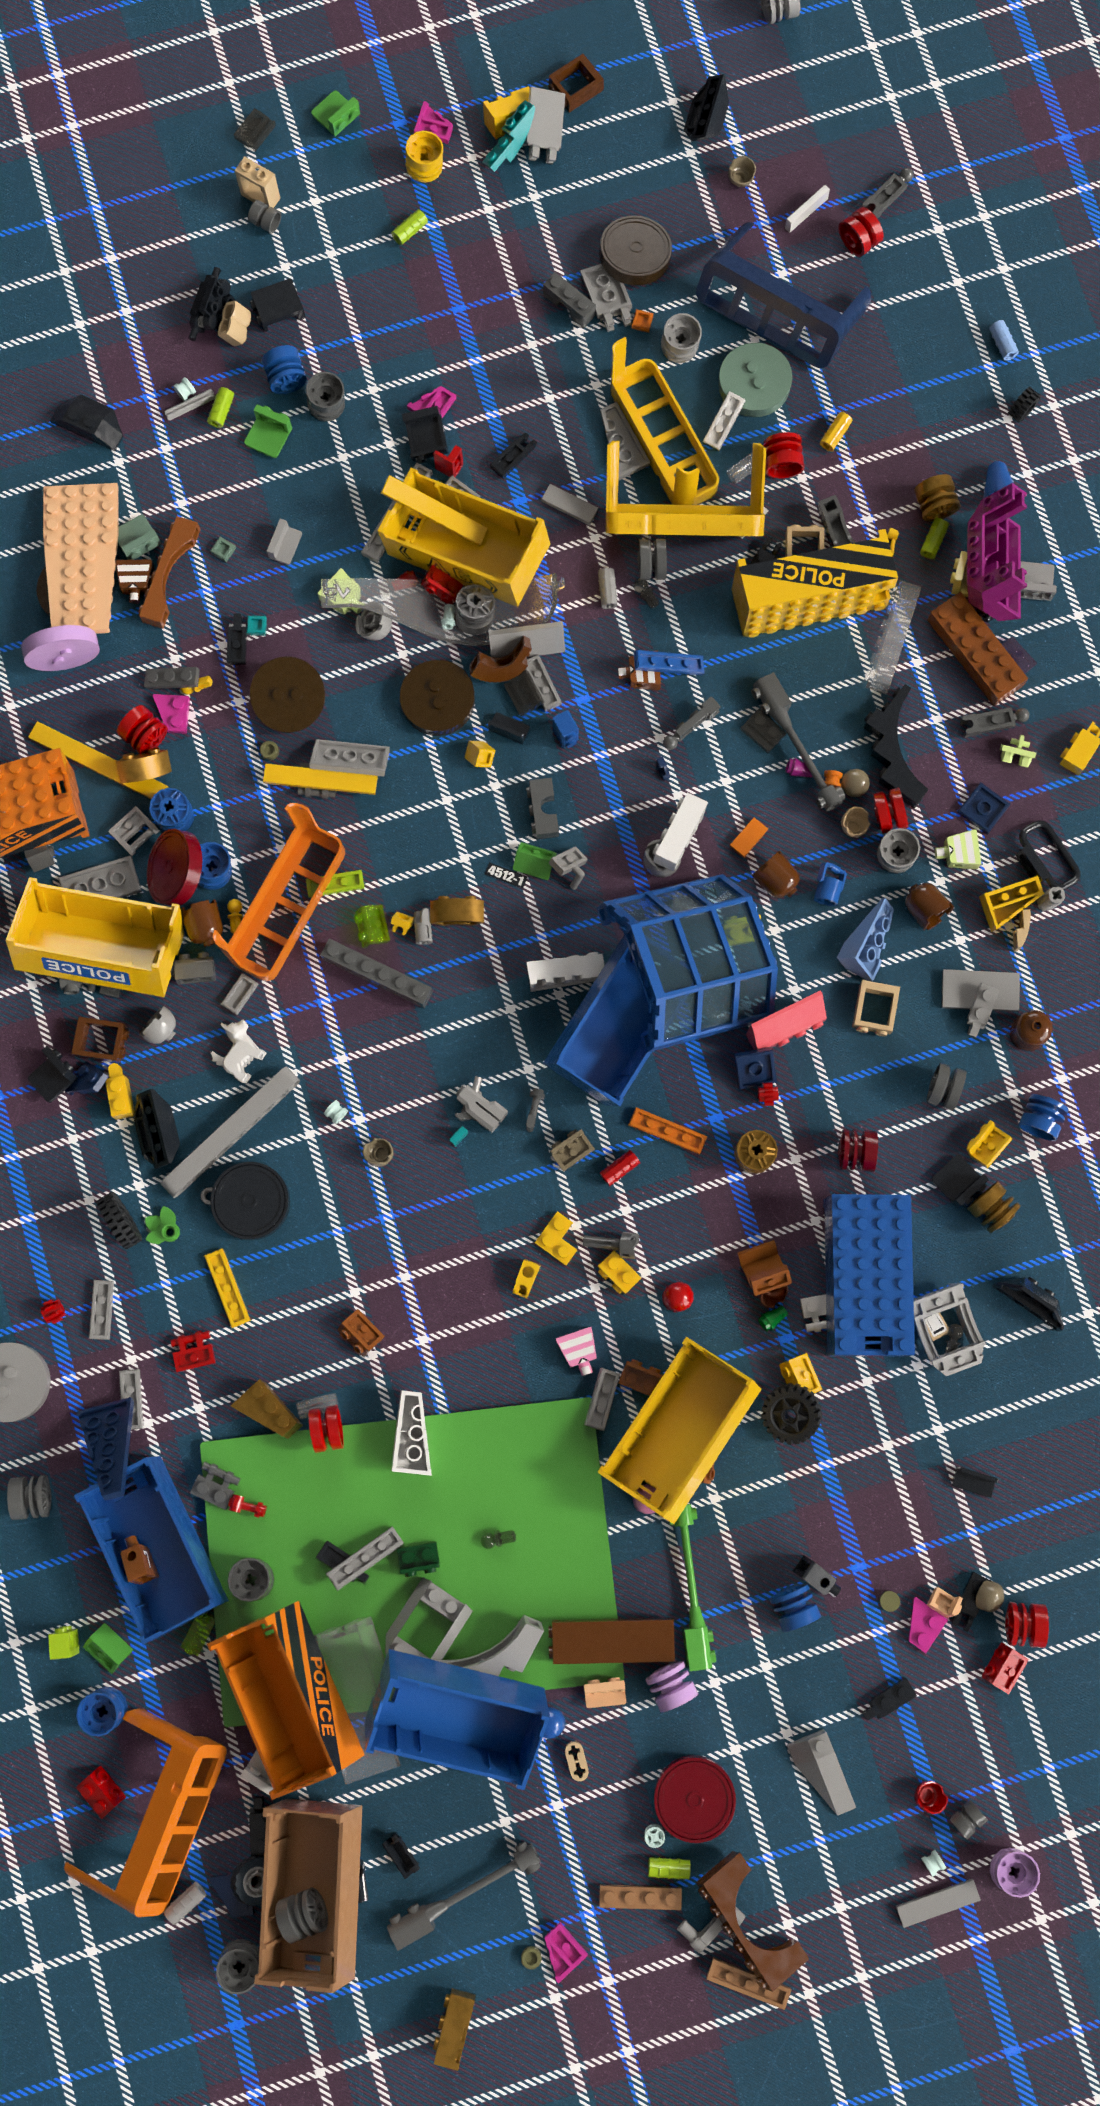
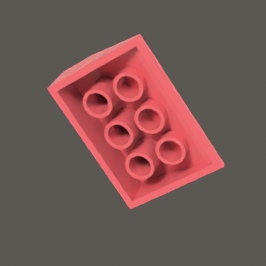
[746,990,827,1050]

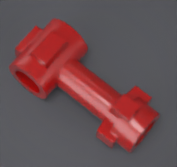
[228,1494,267,1518]

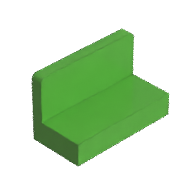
[513,842,557,880]
[83,1623,133,1674]

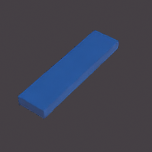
[633,650,704,676]

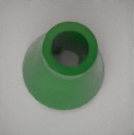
[758,1305,788,1332]

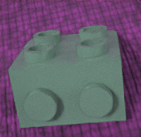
[118,514,161,560]

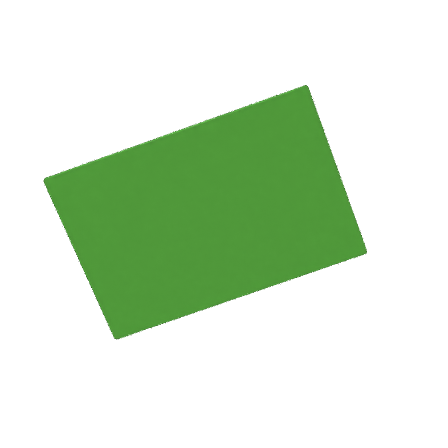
[200,1397,624,1727]

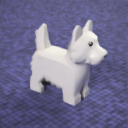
[211,1020,267,1084]

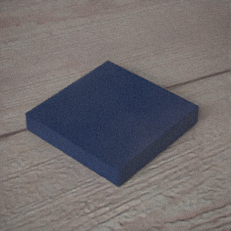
[957,782,1011,835]
[734,1046,777,1090]

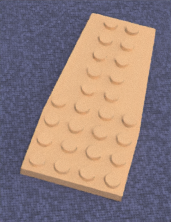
[43,483,119,634]

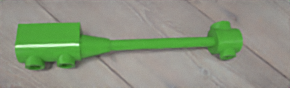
[669,1504,716,1671]

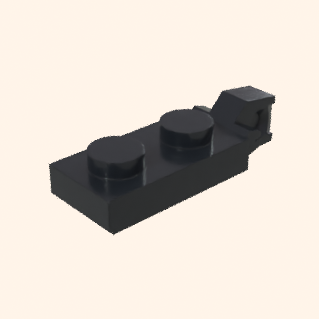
[227,613,247,665]
[316,1541,369,1585]
[862,1677,917,1721]
[249,1796,266,1857]

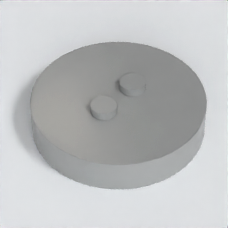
[0,1343,51,1422]

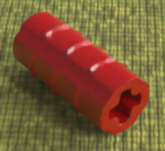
[600,1150,640,1187]

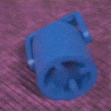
[814,862,847,906]

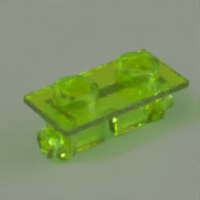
[180,1613,215,1656]

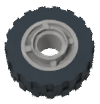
[230,1857,264,1906]

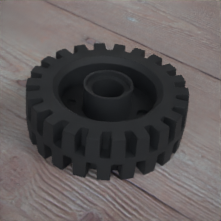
[96,1191,142,1250]
[761,1383,822,1445]

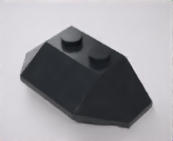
[684,74,729,141]
[50,394,123,451]
[133,1089,180,1169]
[992,1277,1064,1331]

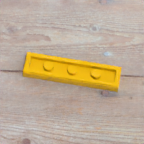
[205,1248,251,1328]

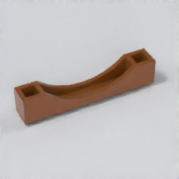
[139,516,200,629]

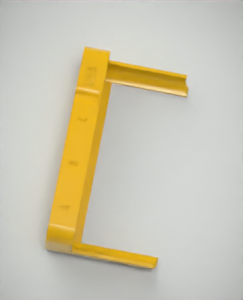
[610,337,719,505]
[605,441,766,536]

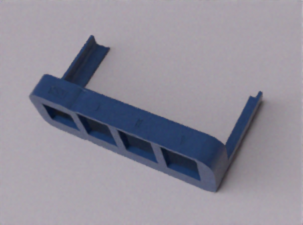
[696,222,871,368]

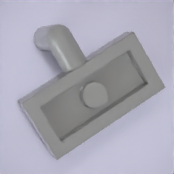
[549,846,588,890]

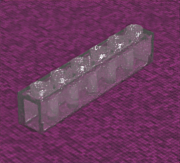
[864,580,921,694]

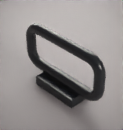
[1015,820,1081,890]

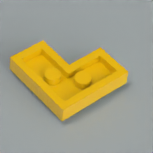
[535,1211,577,1266]

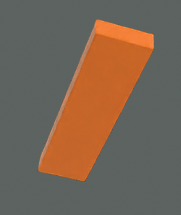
[628,1107,707,1155]

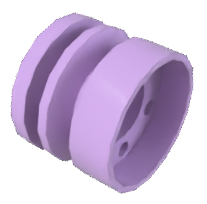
[645,1661,698,1713]
[990,1847,1040,1898]

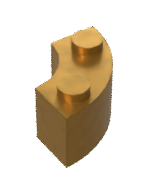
[116,747,172,783]
[430,896,484,926]

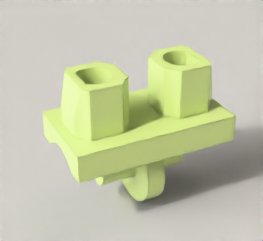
[1000,735,1036,767]

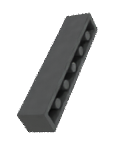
[321,938,433,1009]

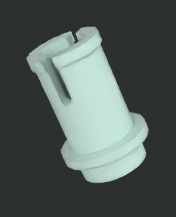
[441,604,456,630]

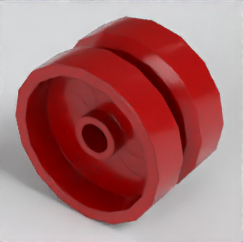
[838,207,884,257]
[873,787,909,834]
[309,1405,344,1453]

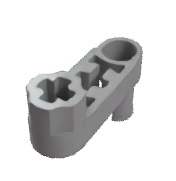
[677,1906,745,1953]

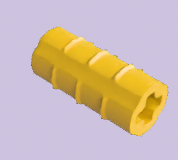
[820,412,853,452]

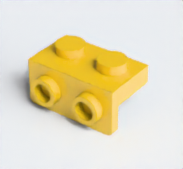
[967,1120,1012,1169]

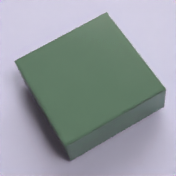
[210,537,236,562]

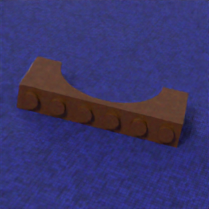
[696,1851,809,1992]

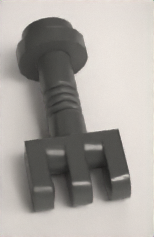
[526,1088,545,1132]

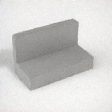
[267,519,302,565]

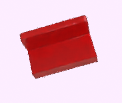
[433,445,464,478]

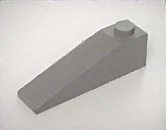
[787,1729,856,1816]

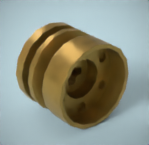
[914,474,961,522]
[734,1130,778,1174]
[967,1181,1021,1233]

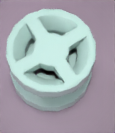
[173,377,196,401]
[324,1100,348,1124]
[644,1824,665,1848]
[921,1850,946,1877]

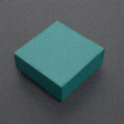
[247,616,267,636]
[450,1126,468,1147]

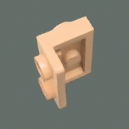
[584,1678,626,1708]

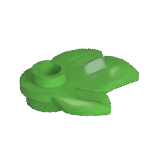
[145,1206,180,1244]

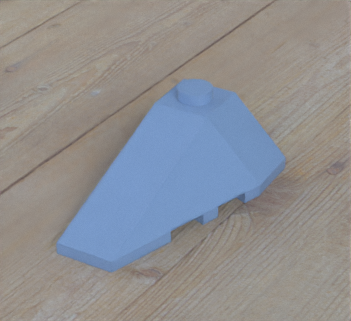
[837,898,894,981]

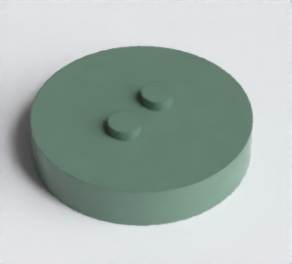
[718,343,792,417]

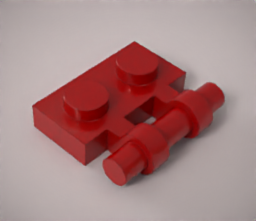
[170,1330,216,1372]

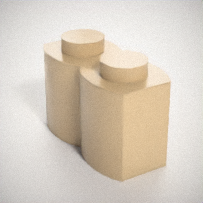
[218,301,251,346]

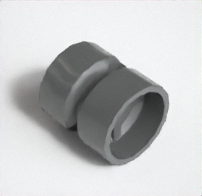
[248,200,282,234]
[949,1799,988,1840]

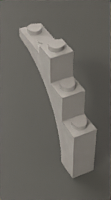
[415,1615,544,1676]

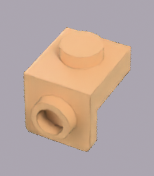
[927,1587,963,1618]

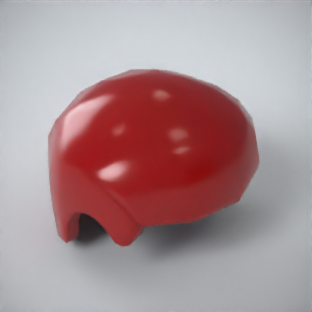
[662,1282,694,1313]
[915,1781,948,1814]

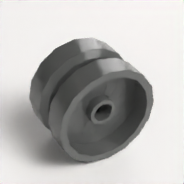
[637,539,667,580]
[926,1062,967,1111]

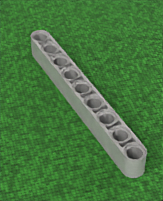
[160,1066,300,1198]

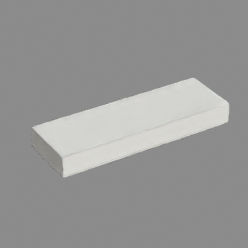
[785,185,830,233]
[703,391,746,451]

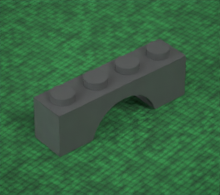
[818,495,855,547]

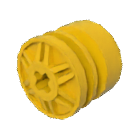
[405,131,443,183]

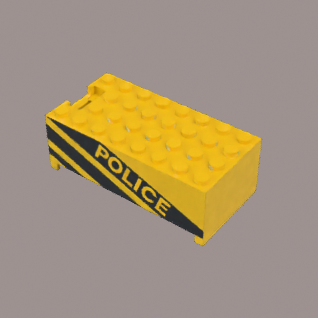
[732,529,898,637]

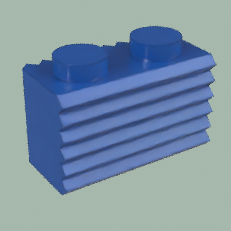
[552,710,579,748]

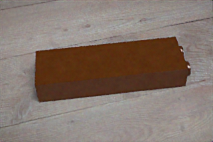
[548,1618,675,1664]

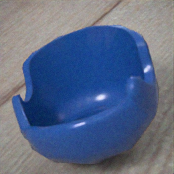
[543,1707,566,1739]

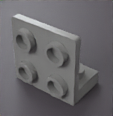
[1021,561,1057,601]

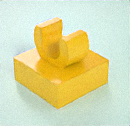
[391,912,414,935]

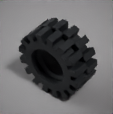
[1008,387,1041,423]

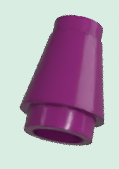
[785,758,812,778]

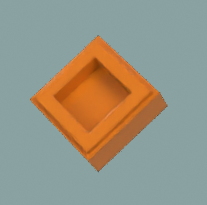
[632,309,654,333]

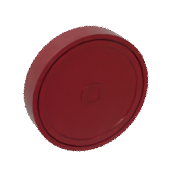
[147,829,202,906]
[654,1755,736,1843]

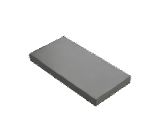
[488,621,565,658]
[309,739,390,776]
[58,855,142,898]
[942,969,1020,1012]

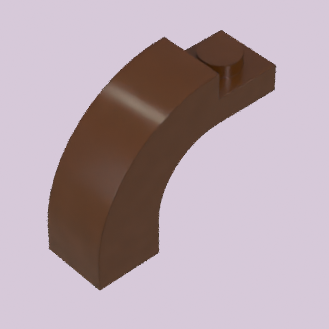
[469,635,532,682]

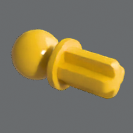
[180,676,213,695]
[227,899,243,934]

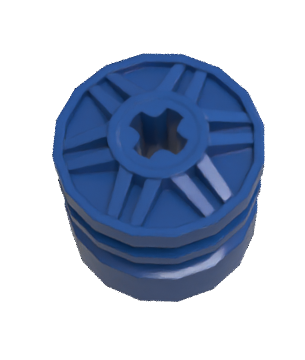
[262,345,307,394]
[149,788,194,832]
[198,842,232,890]
[1018,1094,1069,1141]
[769,1583,821,1632]
[76,1686,128,1737]

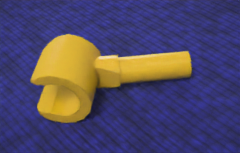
[887,528,899,556]

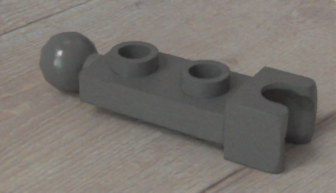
[861,168,914,219]
[663,697,721,750]
[960,707,1029,738]

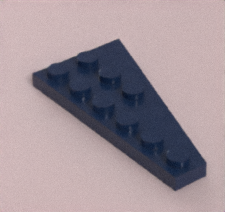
[77,1397,134,1501]

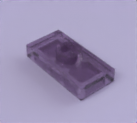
[1002,636,1037,674]

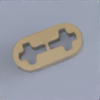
[565,1741,589,1782]

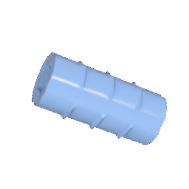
[989,320,1019,361]

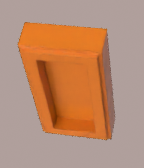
[730,817,768,858]

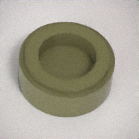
[260,741,279,761]
[879,1591,900,1612]
[521,1946,542,1969]

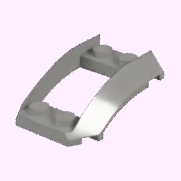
[914,1283,986,1376]
[385,1577,473,1660]

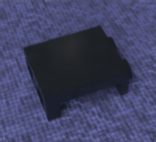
[250,278,306,332]
[402,406,449,463]

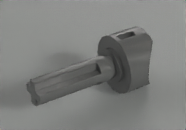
[583,1232,639,1259]

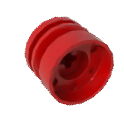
[763,432,804,479]
[117,705,168,754]
[1005,1602,1049,1648]

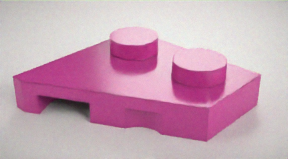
[414,101,453,144]
[407,386,456,418]
[153,694,190,734]
[908,1596,948,1653]
[545,1922,588,1984]

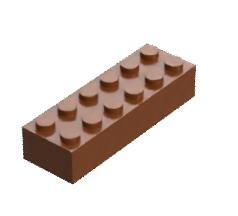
[927,591,1028,706]

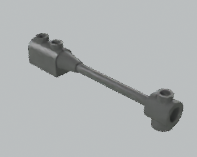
[751,672,845,811]
[59,952,216,995]
[387,1841,541,1951]

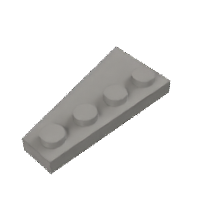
[600,402,650,481]

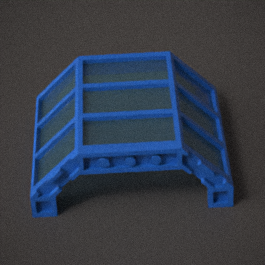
[596,874,778,1053]

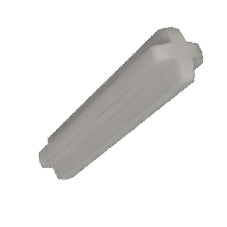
[164,389,216,420]

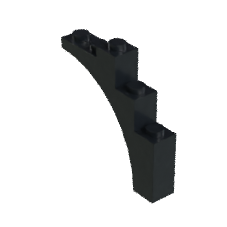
[864,684,929,809]

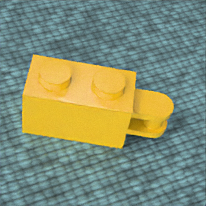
[1060,722,1100,776]
[106,1063,134,1120]

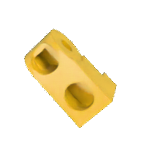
[512,1259,541,1299]

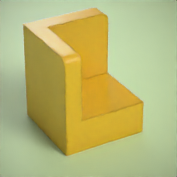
[465,741,495,767]

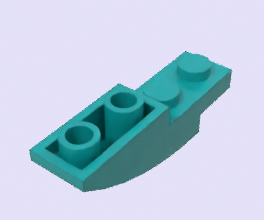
[483,100,536,172]

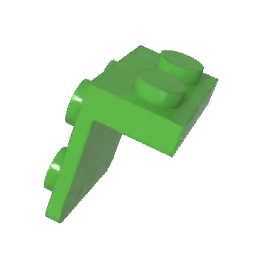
[311,90,360,137]
[244,404,292,458]

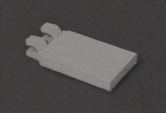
[525,87,565,164]
[580,264,632,332]

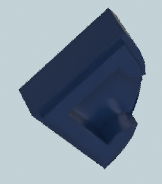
[656,756,670,781]

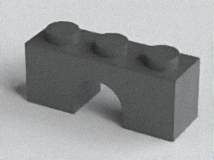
[543,272,596,328]
[526,778,559,840]

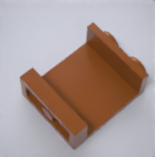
[737,1240,792,1296]

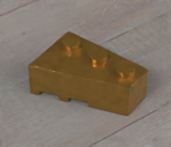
[231,1379,303,1439]
[433,1988,476,2071]

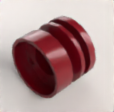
[838,1129,878,1172]

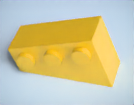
[483,86,530,139]
[979,876,1044,932]

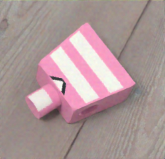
[556,1327,597,1376]

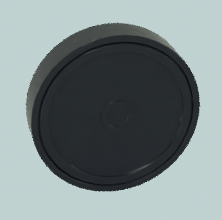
[211,1162,290,1241]

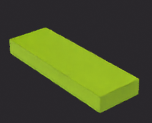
[306,870,365,898]

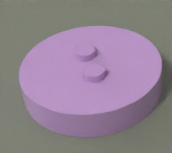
[21,625,100,671]

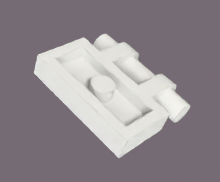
[800,1294,827,1332]

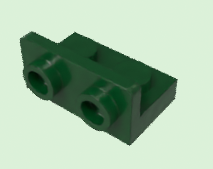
[397,1542,440,1577]

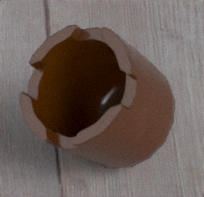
[751,850,800,899]
[905,882,954,931]
[180,899,223,947]
[1010,1010,1053,1051]

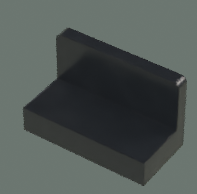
[488,712,530,745]
[951,1467,999,1498]

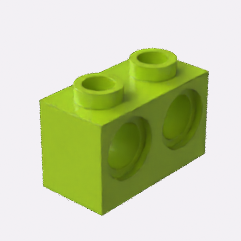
[48,1626,79,1660]

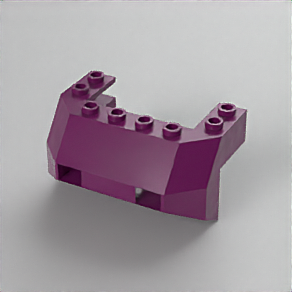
[967,483,1027,621]

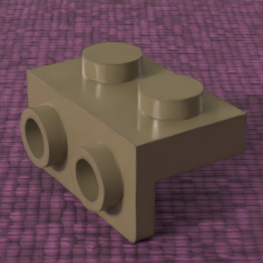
[550,1129,595,1172]

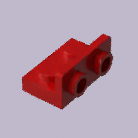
[421,565,463,604]
[981,1642,1029,1695]

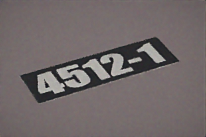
[485,862,528,888]

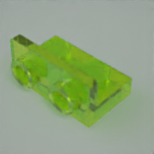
[354,904,390,948]

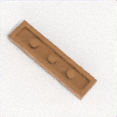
[599,1884,682,1910]
[706,1957,792,2010]

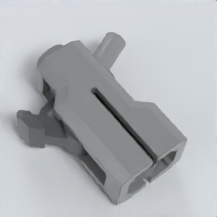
[455,1076,508,1133]

